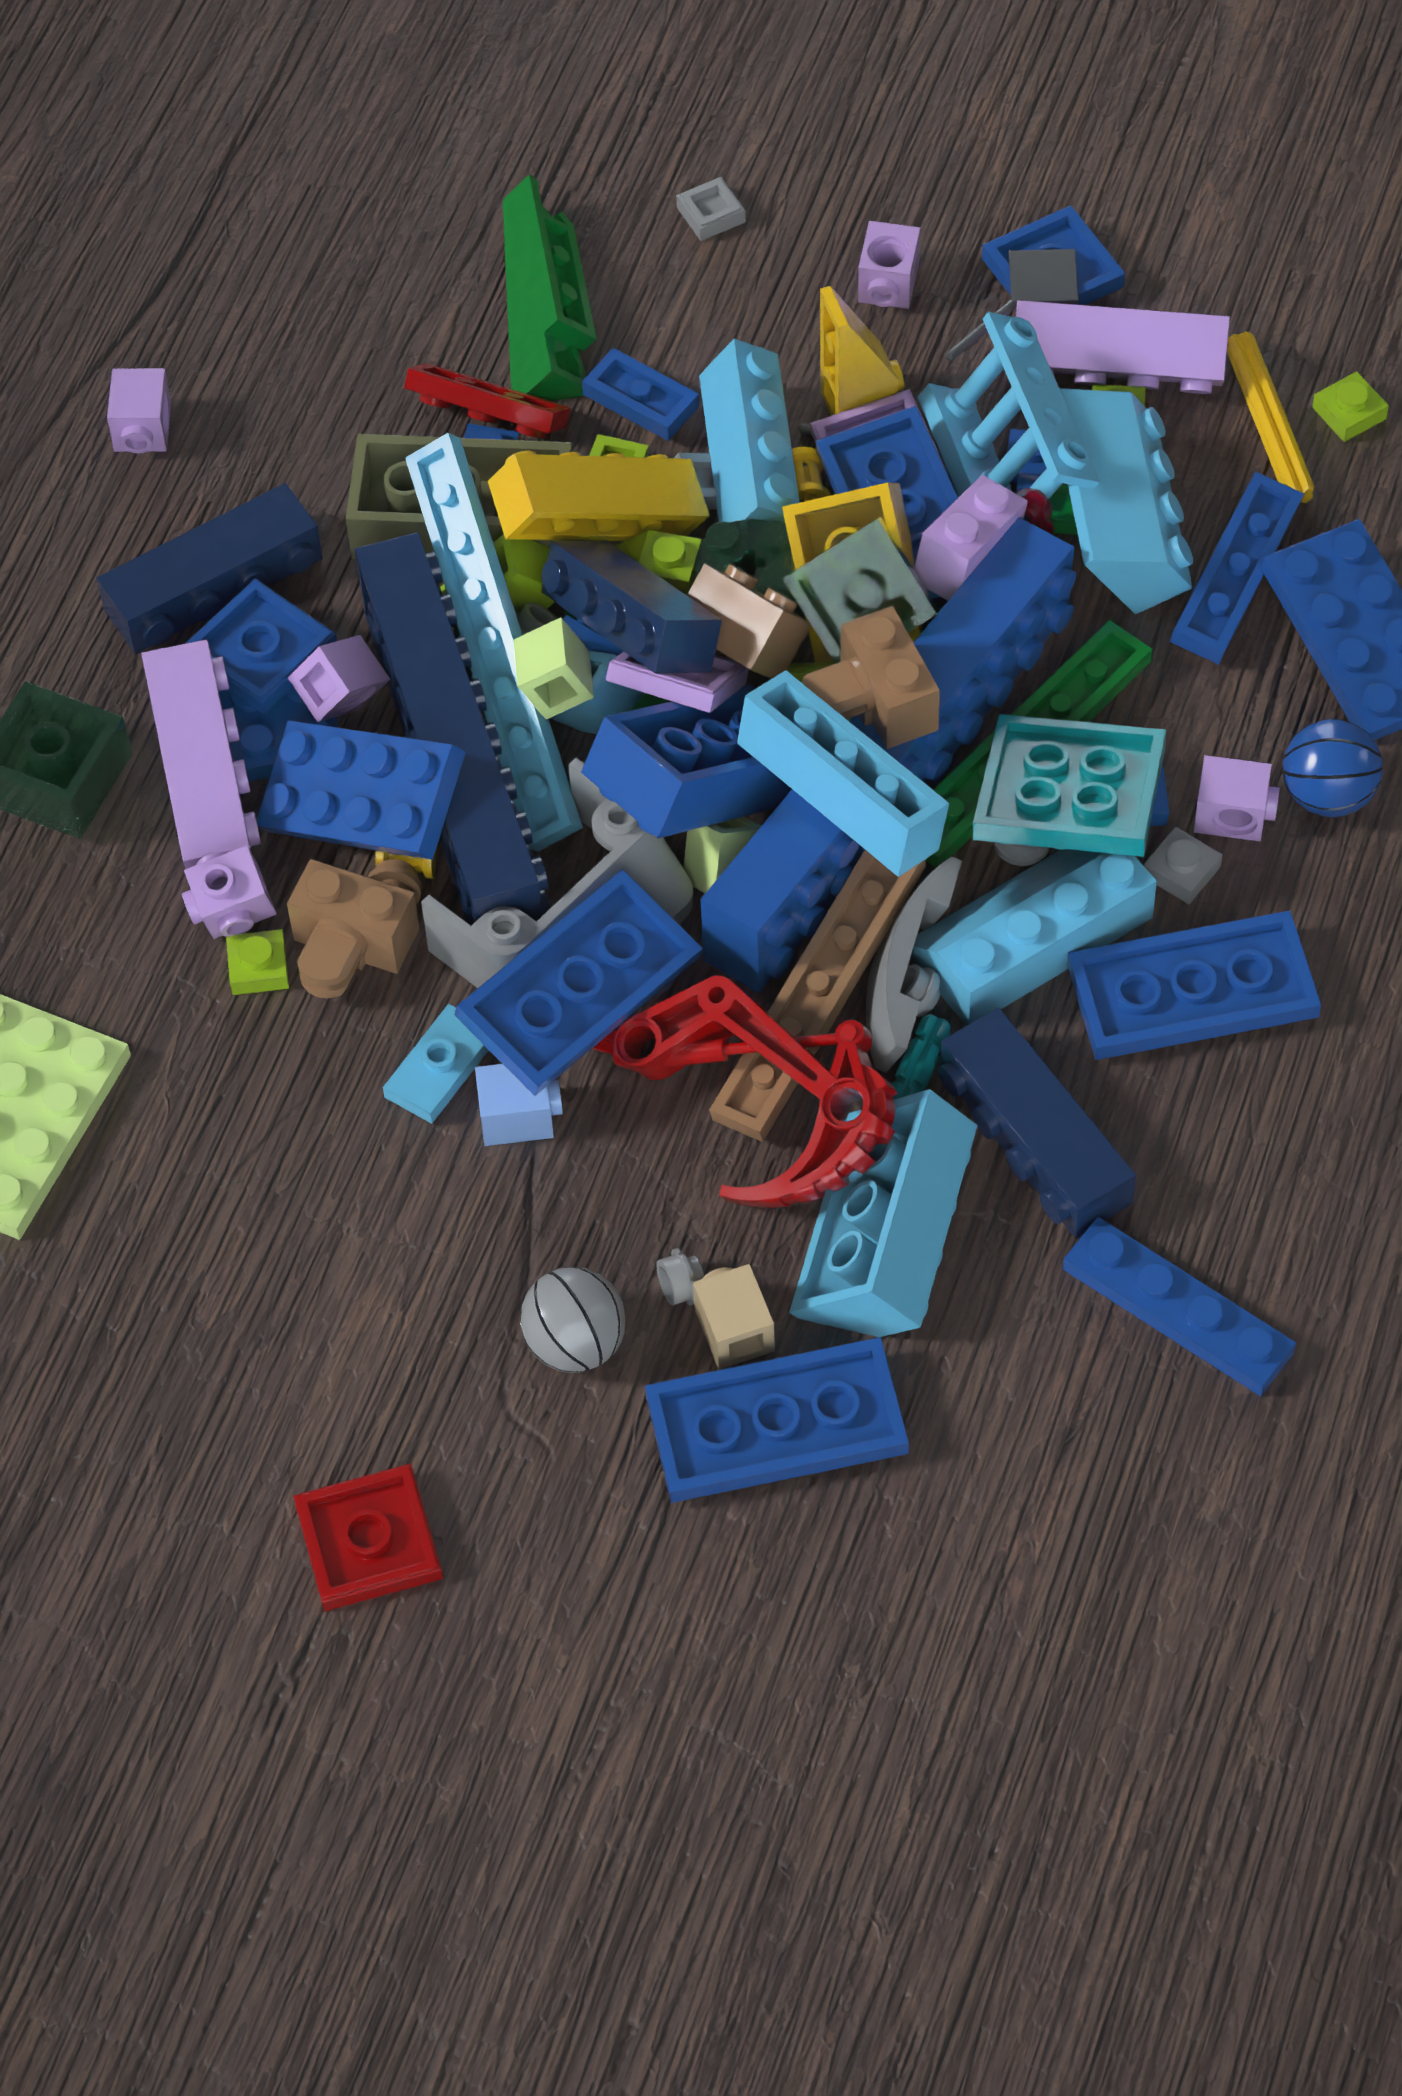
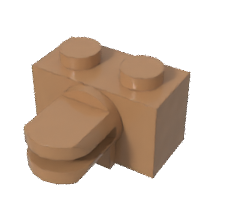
[687,563,812,679]
[802,606,940,749]
[287,859,420,999]

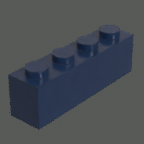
[96,483,323,654]
[541,541,722,674]
[938,1007,1136,1239]

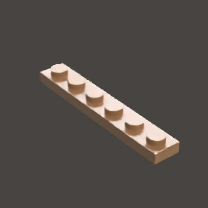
[709,850,926,1142]

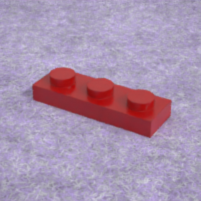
[404,363,571,438]

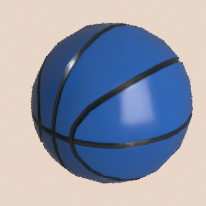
[1282,719,1383,818]

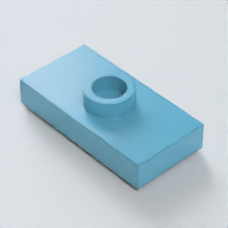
[383,1004,489,1124]

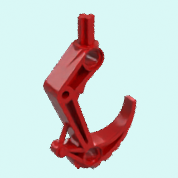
[592,975,898,1208]

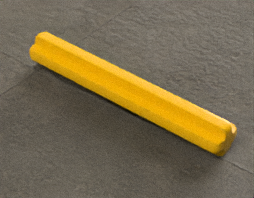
[1227,331,1314,503]

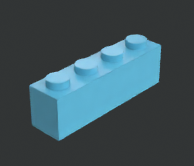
[699,339,800,557]
[737,670,949,877]

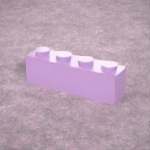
[1016,300,1230,394]
[141,640,261,869]

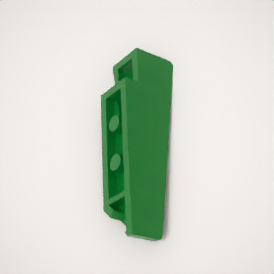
[503,175,597,401]

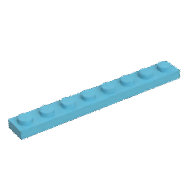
[406,433,583,851]

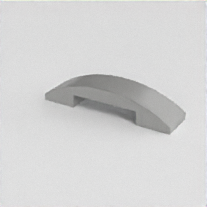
[866,857,962,1073]

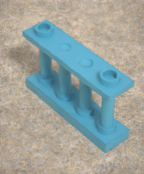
[917,311,1100,520]

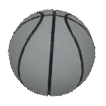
[520,1267,626,1373]

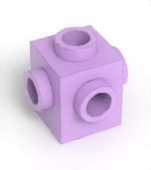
[182,845,276,939]

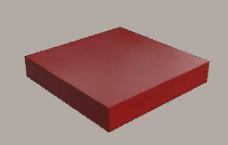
[293,1463,443,1612]

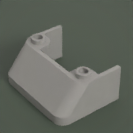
[421,758,694,988]

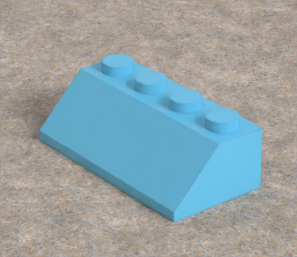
[1060,389,1193,615]
[910,849,1157,1026]
[789,1089,977,1337]

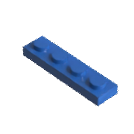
[1169,471,1304,665]
[1063,1217,1296,1397]

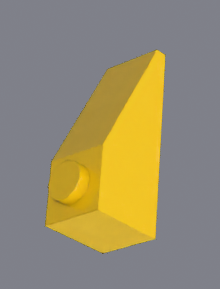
[820,286,904,416]

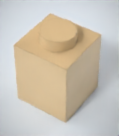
[693,1264,775,1370]

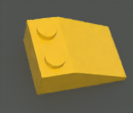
[782,482,923,663]

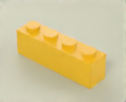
[488,450,710,541]

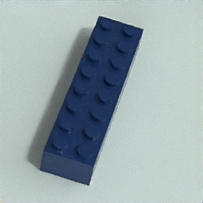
[354,532,550,926]

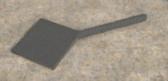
[946,249,1078,361]

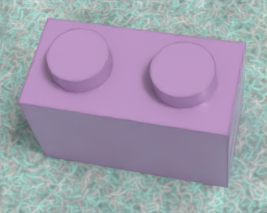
[912,474,1028,601]

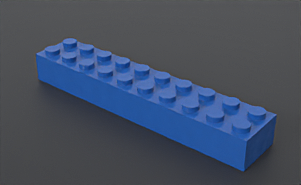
[701,517,1076,993]

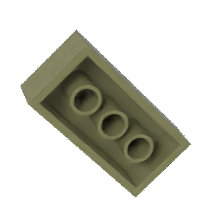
[346,434,572,559]

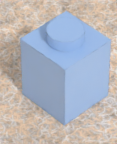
[475,1064,563,1146]

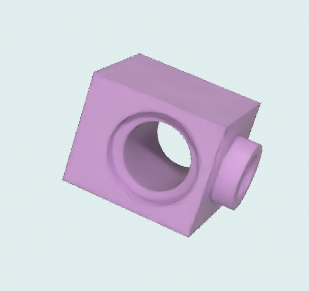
[858,221,920,309]
[107,368,171,453]
[288,635,390,722]
[1194,755,1280,842]

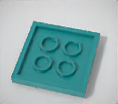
[973,714,1166,857]

